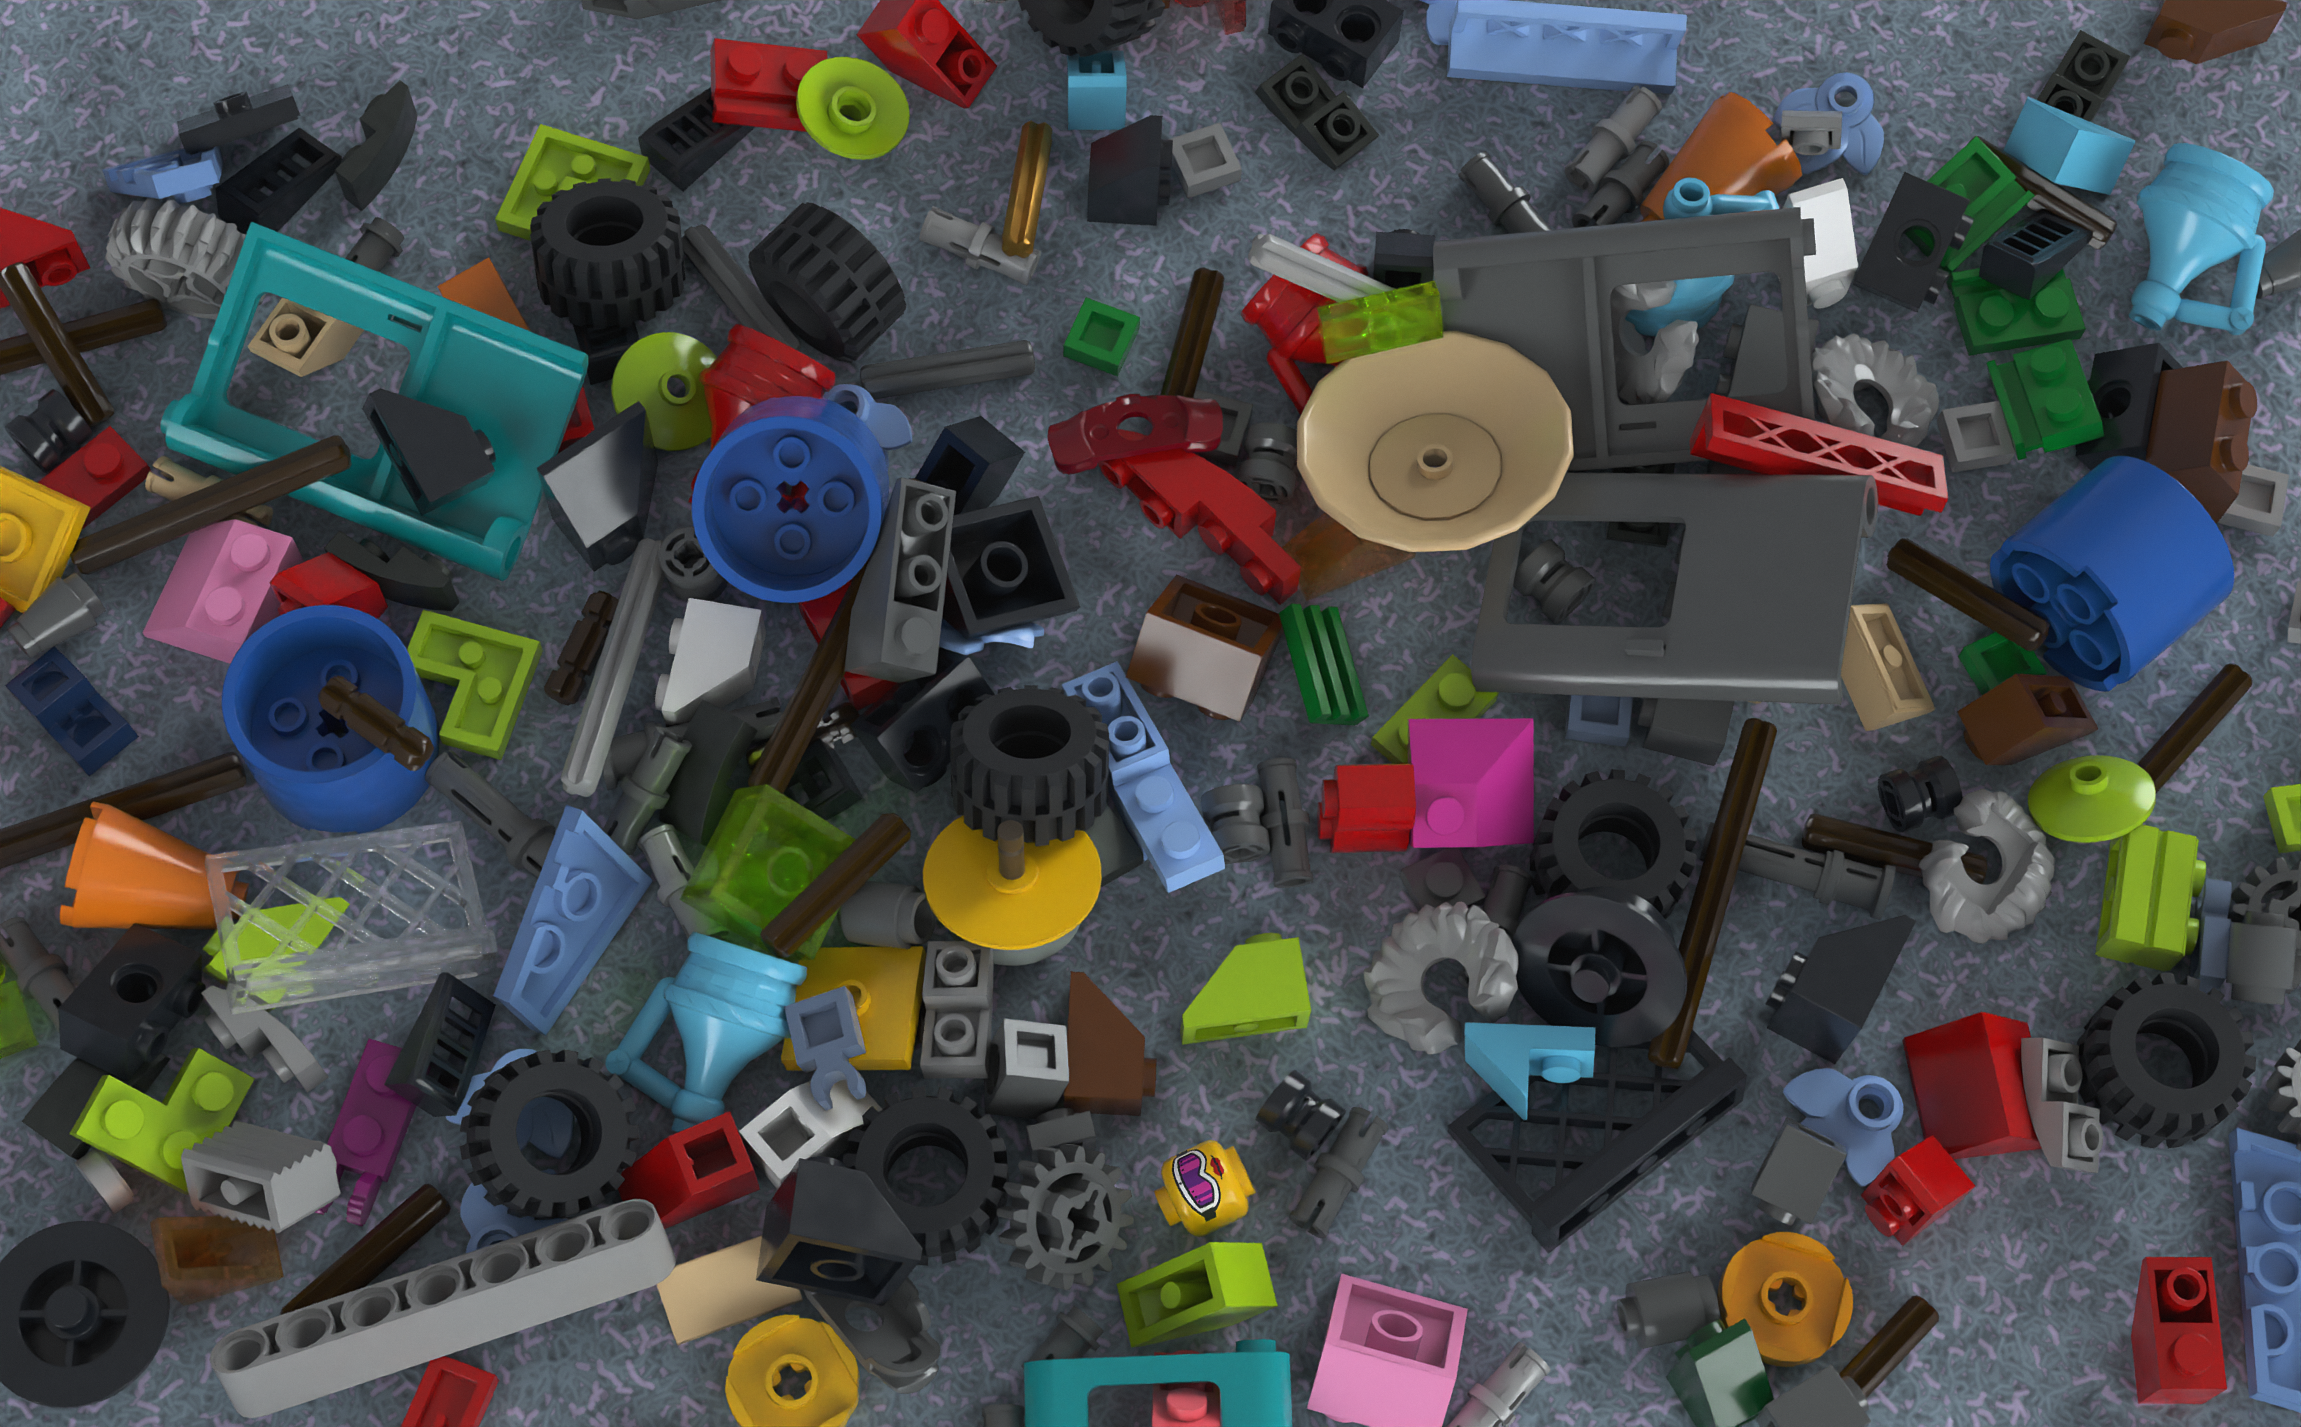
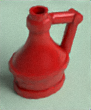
[1241,233,1382,416]
[688,324,836,505]

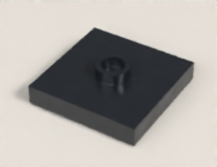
[177,84,300,155]

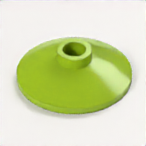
[796,57,910,160]
[611,332,717,451]
[2028,755,2156,843]

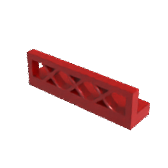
[1689,393,1948,516]

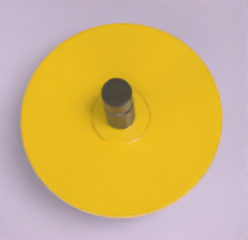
[923,815,1102,966]

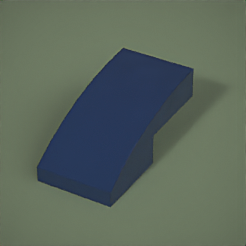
[5,646,139,777]

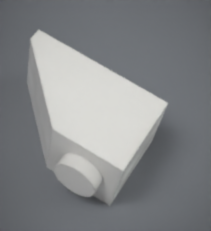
[1778,178,1858,309]

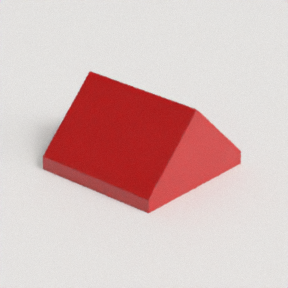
[1902,1012,2042,1160]

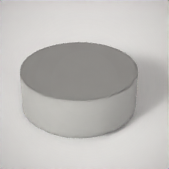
[74,1149,135,1215]

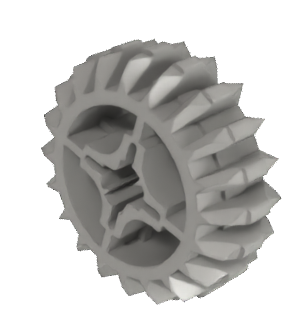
[105,198,266,321]

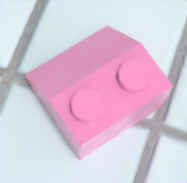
[142,519,304,664]
[1307,1273,1468,1427]

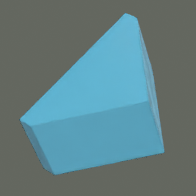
[1067,51,1127,130]
[2003,97,2135,195]

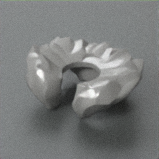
[1611,280,1699,405]
[1811,333,1939,448]
[1919,789,2055,944]
[1364,901,1519,1055]

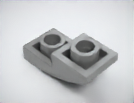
[1781,110,1842,155]
[920,941,993,1079]
[201,986,329,1093]
[2021,1037,2103,1173]

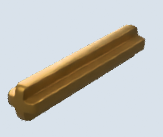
[1001,120,1053,258]

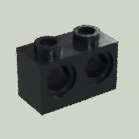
[1268,0,1404,88]
[849,646,995,793]

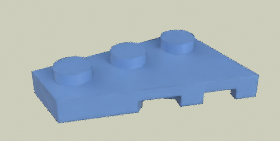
[102,146,224,204]
[493,805,653,1036]

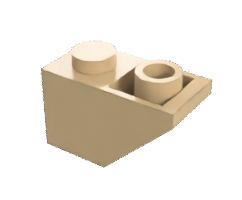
[248,297,364,377]

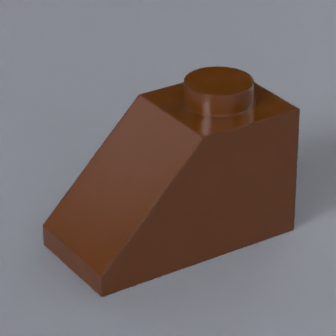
[2144,0,2288,64]
[1957,673,2098,765]
[1064,971,1157,1116]

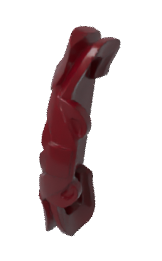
[1047,394,1223,475]

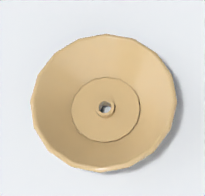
[1297,331,1574,552]

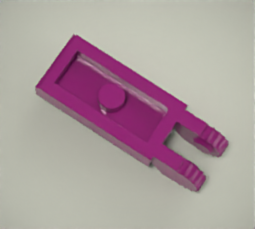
[315,1038,431,1227]

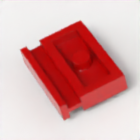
[710,38,828,132]

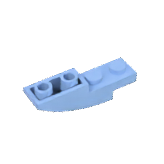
[1061,661,1225,893]

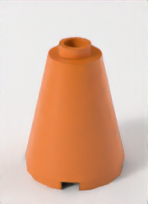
[1640,92,1802,222]
[60,801,249,930]

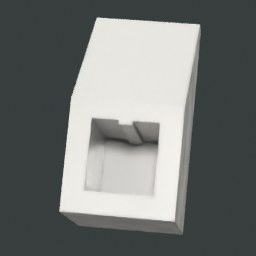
[655,598,766,727]
[739,1080,882,1190]

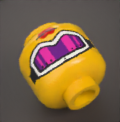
[1154,1140,1256,1237]

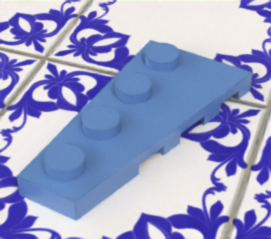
[2228,1128,2301,1413]

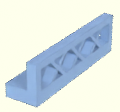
[1447,0,1687,94]

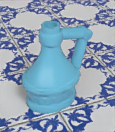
[2129,143,2274,335]
[1625,178,1779,337]
[606,931,807,1132]

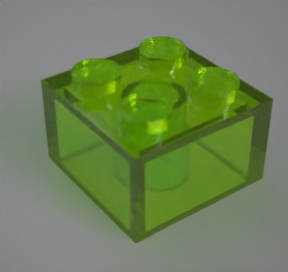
[679,784,856,961]

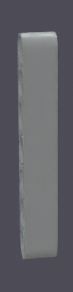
[210,1199,676,1418]

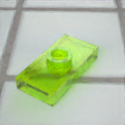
[1317,281,1444,364]

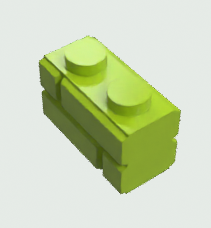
[2095,824,2206,971]

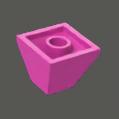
[1408,718,1534,848]

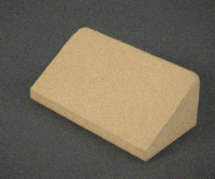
[1841,603,1935,731]
[656,1235,803,1346]

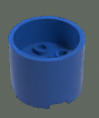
[692,396,889,603]
[1990,456,2234,692]
[222,605,440,834]

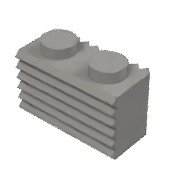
[181,1120,341,1234]

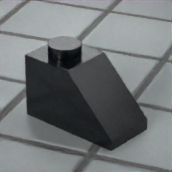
[1373,229,1435,322]
[362,388,496,516]
[915,416,1025,515]

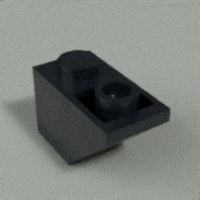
[1087,115,1173,226]

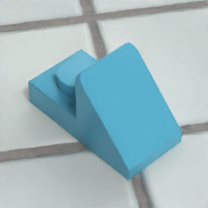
[1465,1022,1595,1120]

